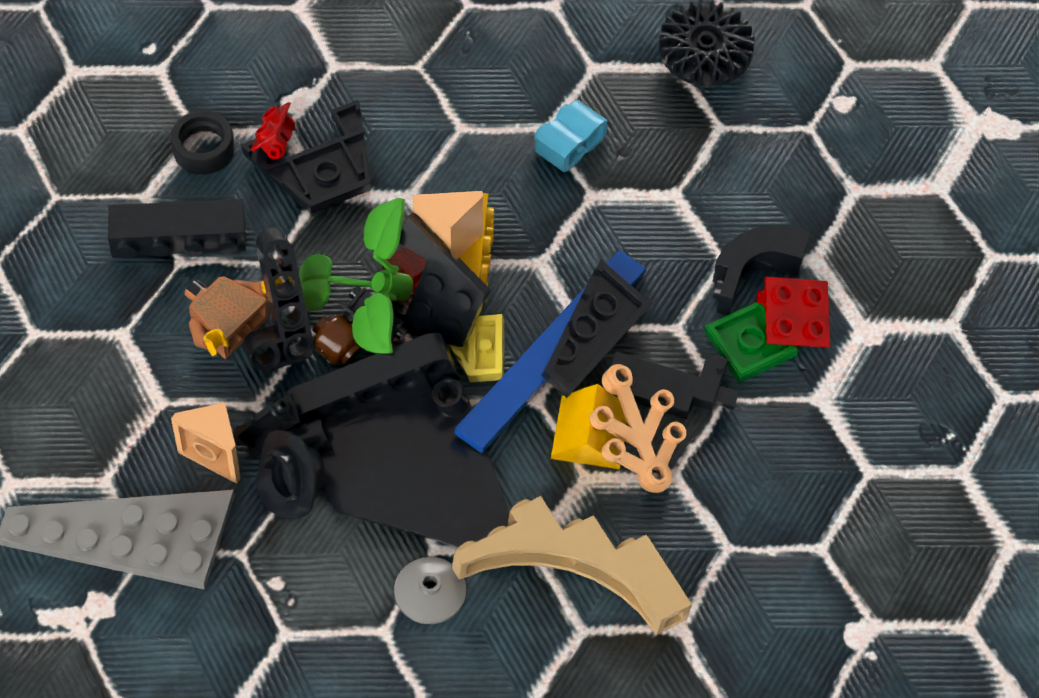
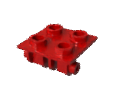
[757,277,830,348]

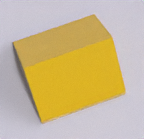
[551,384,627,470]

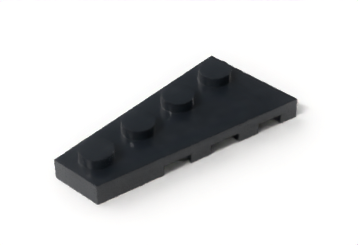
[541,260,652,398]

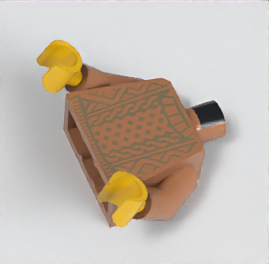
[185,276,284,359]

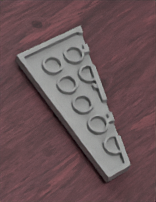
[0,490,235,590]

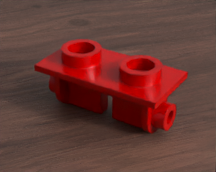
[251,102,295,159]

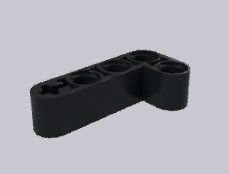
[243,228,314,371]

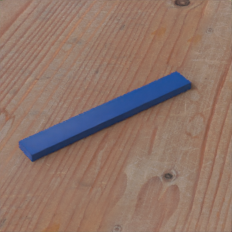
[454,250,646,453]

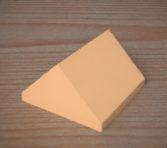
[413,191,483,260]
[171,402,241,484]

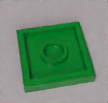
[704,302,798,383]

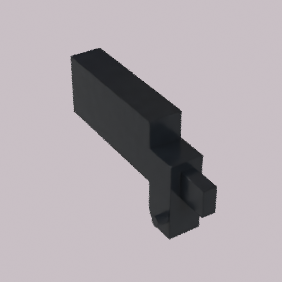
[604,351,739,420]

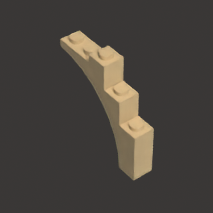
[452,496,692,635]

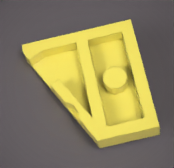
[448,314,504,383]

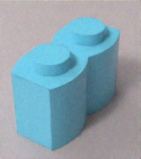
[534,100,608,172]

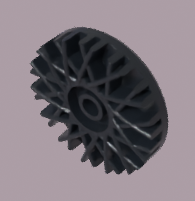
[658,0,755,86]

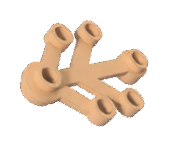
[590,364,686,493]

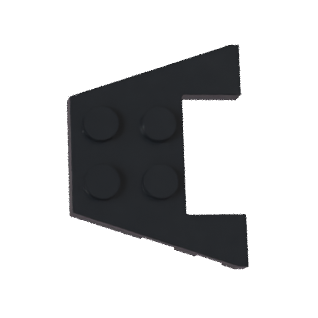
[241,100,371,214]
[391,212,490,348]

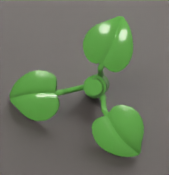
[299,198,413,354]

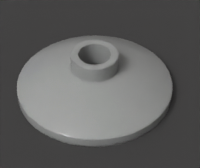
[394,557,466,624]

